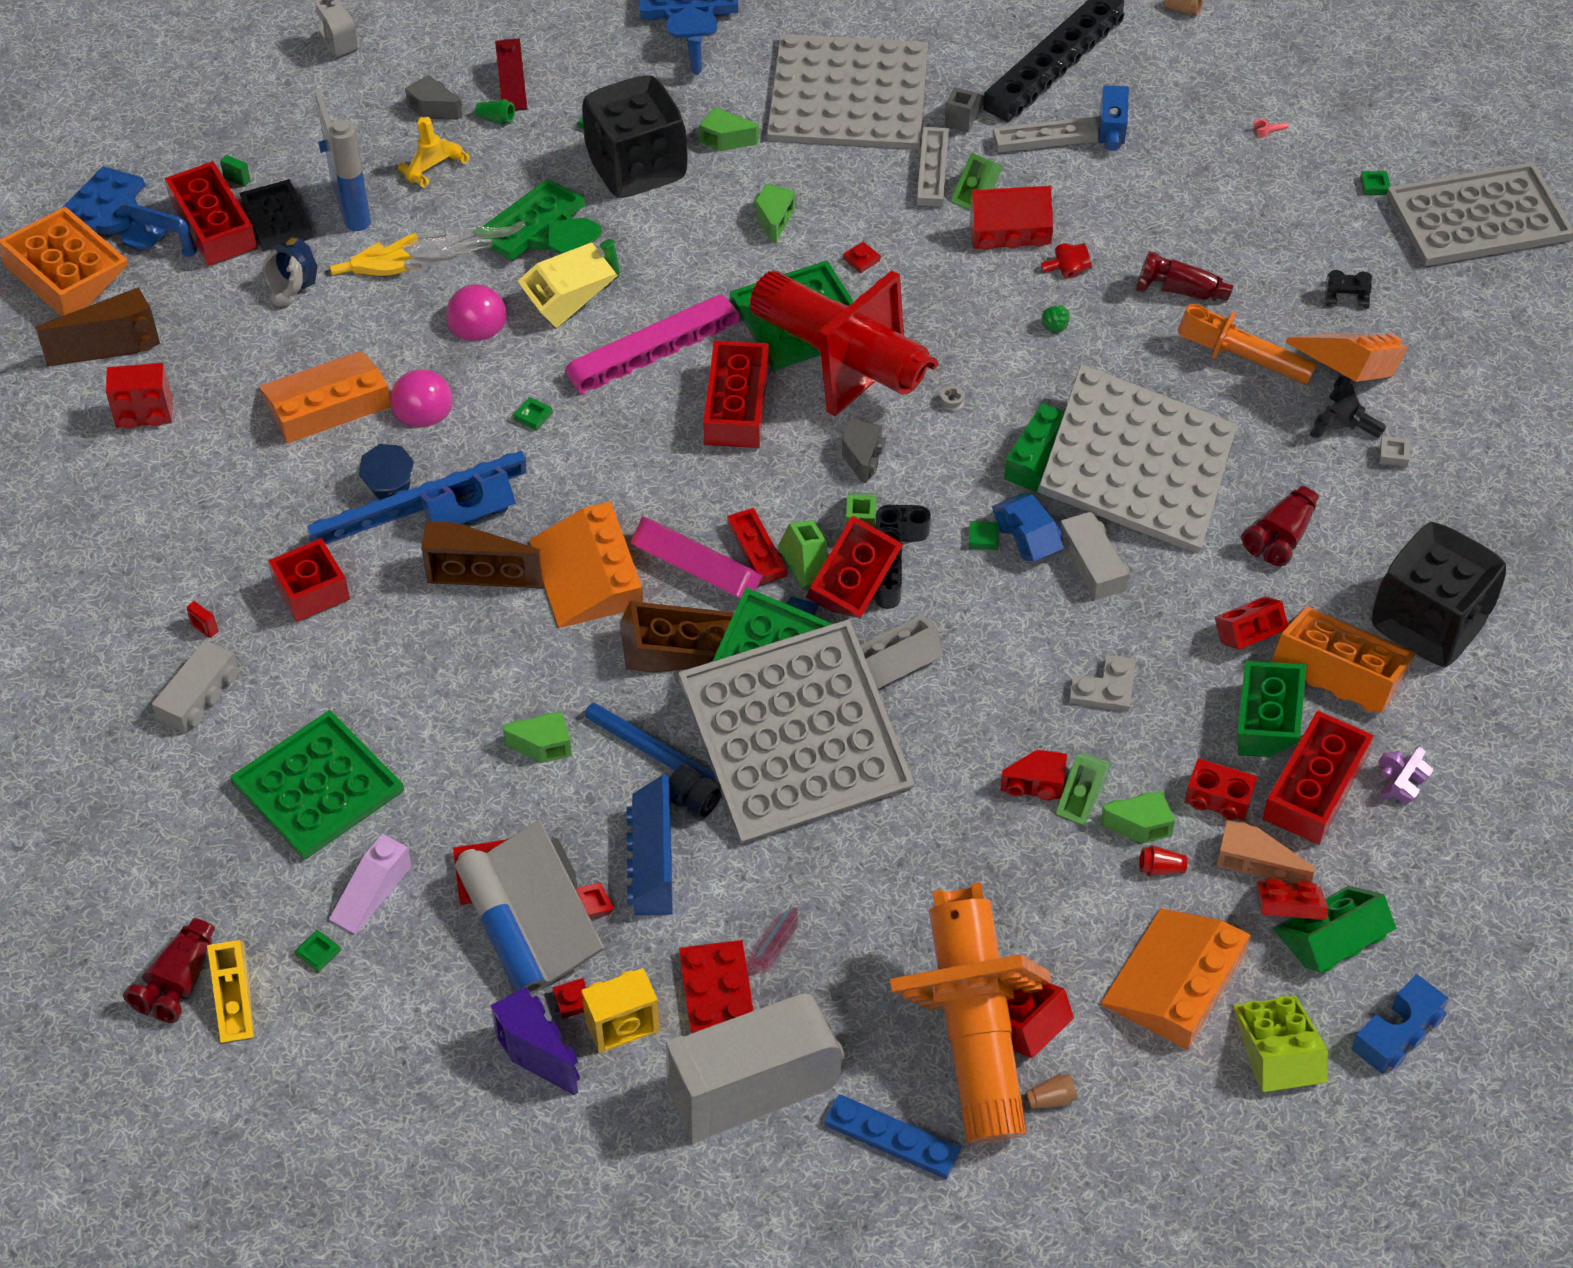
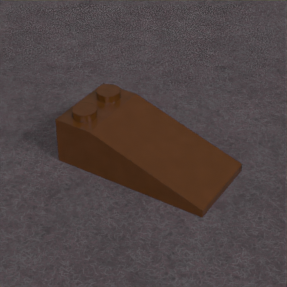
[35,287,160,366]
[421,521,544,589]
[619,601,734,673]

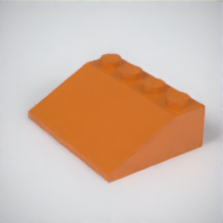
[0,207,129,317]
[1285,333,1408,382]
[258,350,391,444]
[529,501,643,628]
[1271,606,1416,713]
[1101,908,1251,1050]

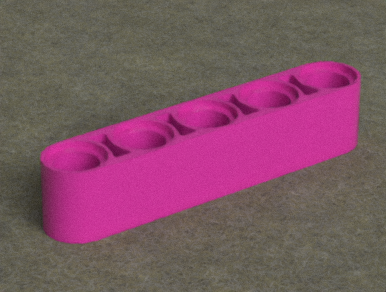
[630,516,763,598]

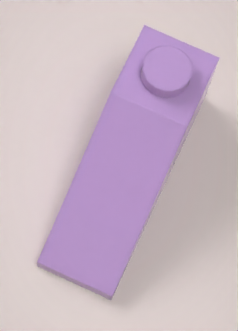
[329,833,412,935]

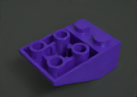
[490,987,580,1095]

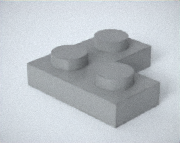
[1069,655,1136,712]

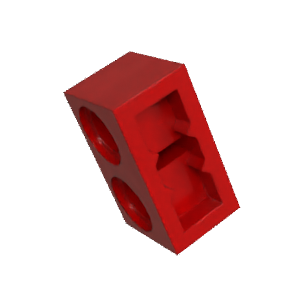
[1214,596,1289,650]
[1184,758,1258,821]

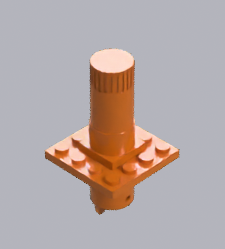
[890,882,1051,1144]

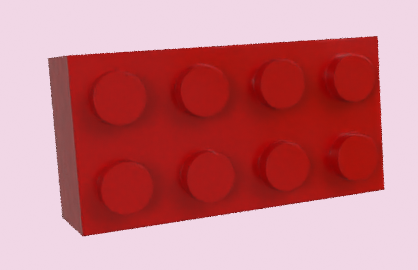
[164,161,257,266]
[703,340,769,448]
[1262,710,1374,845]

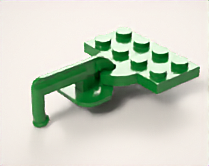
[473,179,620,280]

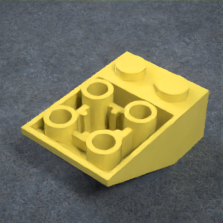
[517,243,618,328]

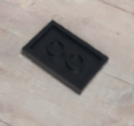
[240,179,313,251]

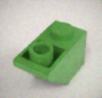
[699,107,759,151]
[846,492,877,528]
[777,520,828,590]
[502,711,572,763]
[1101,791,1175,844]

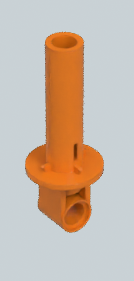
[1177,304,1317,386]

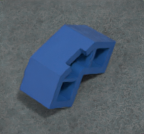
[991,494,1064,561]

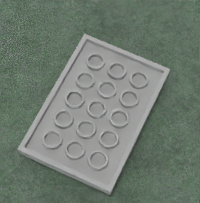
[1386,162,1573,267]

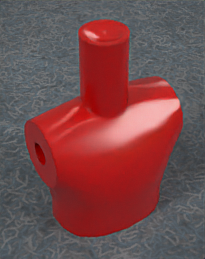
[1041,243,1092,279]

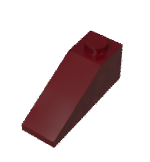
[495,38,528,111]

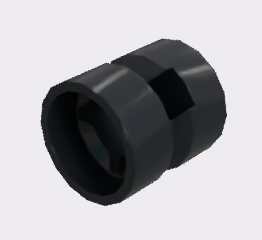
[669,764,722,821]

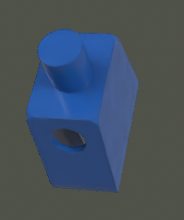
[1099,85,1129,151]

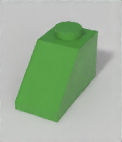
[951,153,1003,209]
[754,184,795,243]
[1056,752,1112,825]

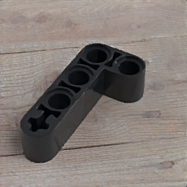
[875,504,931,609]

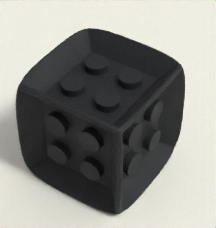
[582,75,688,198]
[1372,522,1506,667]

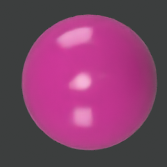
[446,284,507,341]
[390,369,453,427]

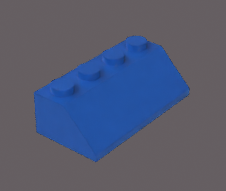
[626,775,673,916]

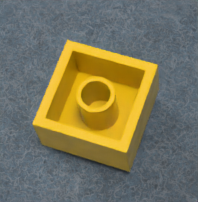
[581,968,660,1053]

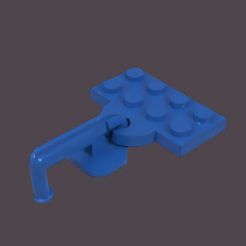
[638,0,738,76]
[62,166,197,257]

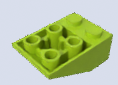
[1233,996,1328,1092]

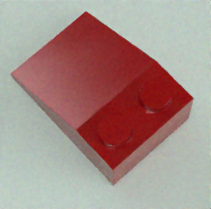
[1007,983,1074,1058]

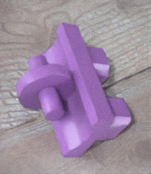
[1379,746,1434,804]

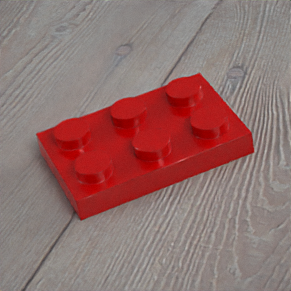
[679,940,754,1034]

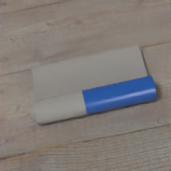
[314,88,371,231]
[455,820,605,994]

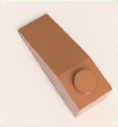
[1217,820,1315,884]

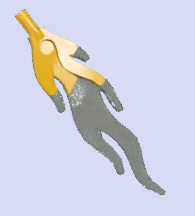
[330,221,526,276]

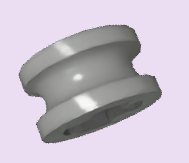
[940,385,965,411]

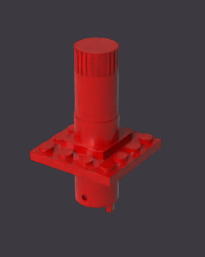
[750,270,939,417]

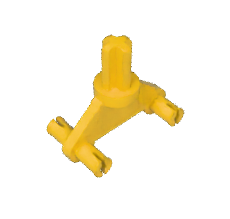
[398,117,470,188]

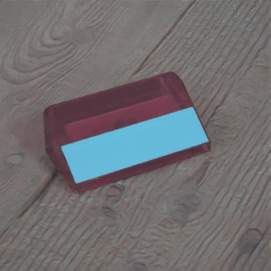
[747,907,798,973]

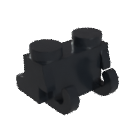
[1325,270,1372,309]

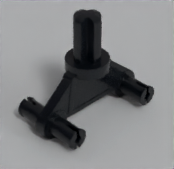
[1310,375,1386,438]

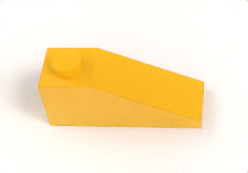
[207,940,254,1043]

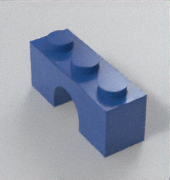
[419,465,516,524]
[1351,974,1448,1074]

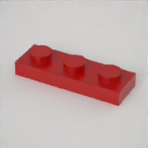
[727,507,787,585]

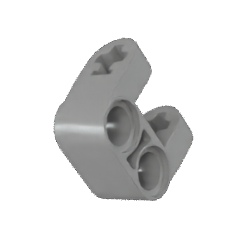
[315,0,358,59]

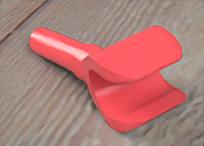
[1253,119,1288,138]

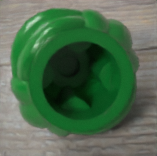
[1041,305,1070,333]

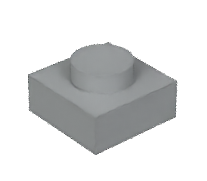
[1379,436,1410,467]

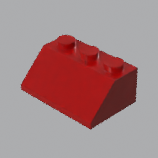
[969,185,1053,250]
[806,515,903,619]

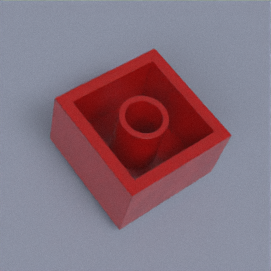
[105,363,173,429]
[268,538,350,622]

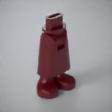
[1136,251,1234,301]
[1241,486,1319,567]
[123,918,215,1023]

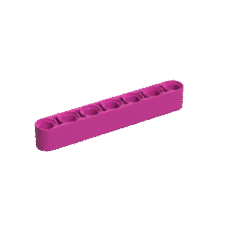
[565,295,740,395]

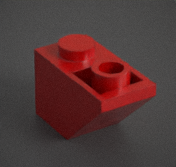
[1000,749,1067,801]

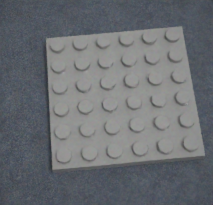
[767,34,928,149]
[1037,364,1237,553]
[678,619,915,845]

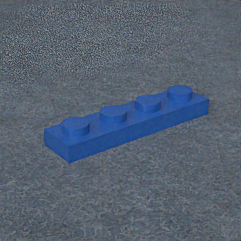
[824,1094,961,1180]

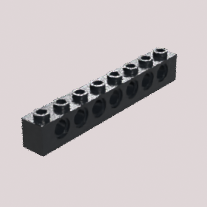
[983,0,1125,123]

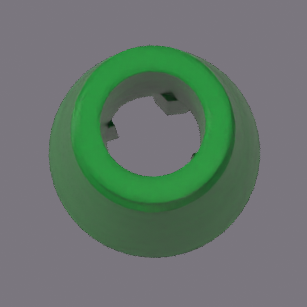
[475,99,515,125]

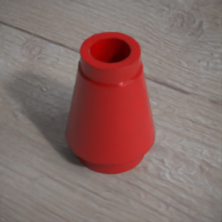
[1139,845,1188,876]

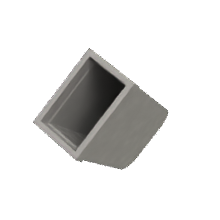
[666,994,845,1145]

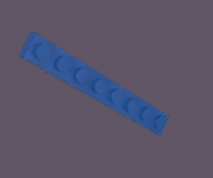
[307,450,527,544]

